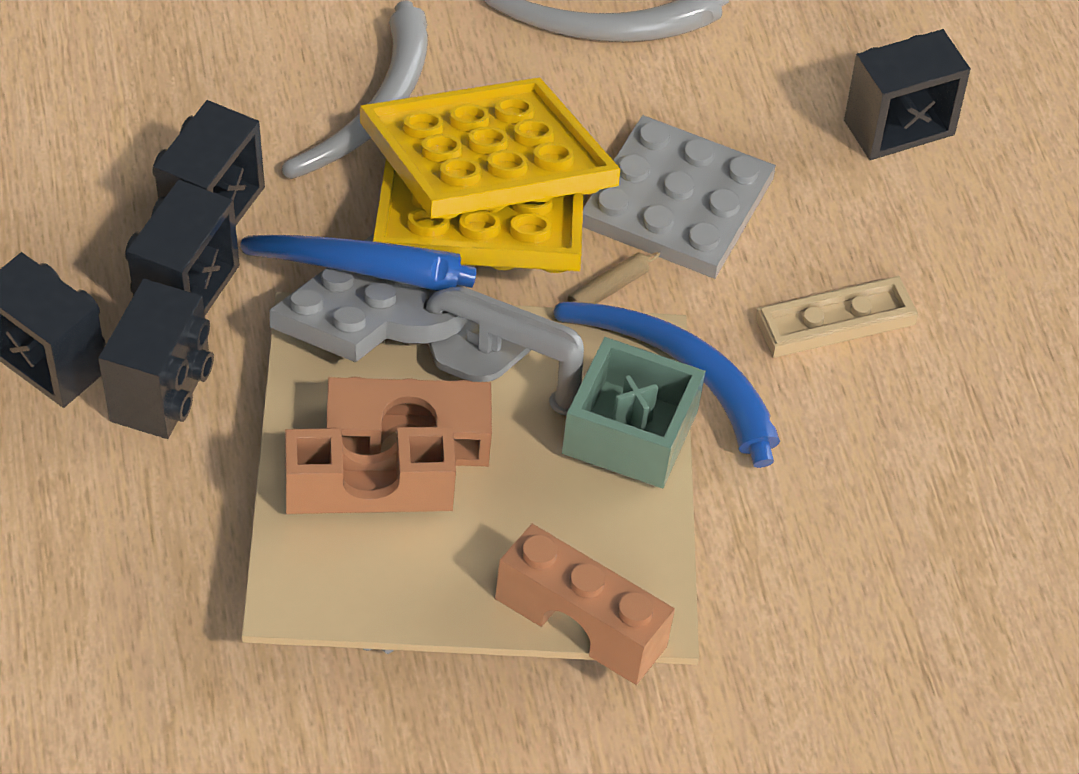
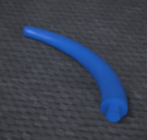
[240,235,476,291]
[553,302,780,468]

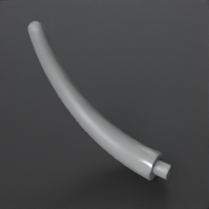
[282,0,428,179]
[485,0,729,42]

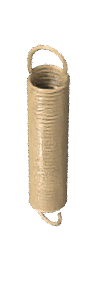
[567,252,660,304]

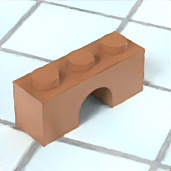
[326,376,492,467]
[285,427,456,514]
[495,523,675,685]

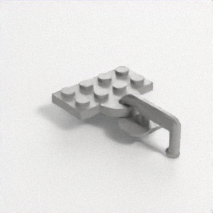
[270,234,584,416]

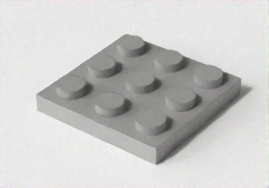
[582,115,776,279]

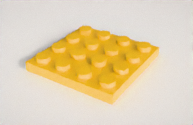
[360,77,620,219]
[373,159,583,273]

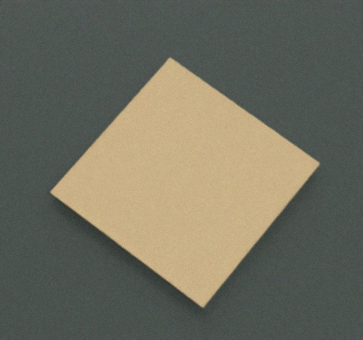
[242,292,699,665]

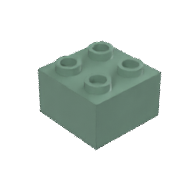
[562,337,706,489]

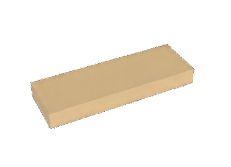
[756,276,918,358]

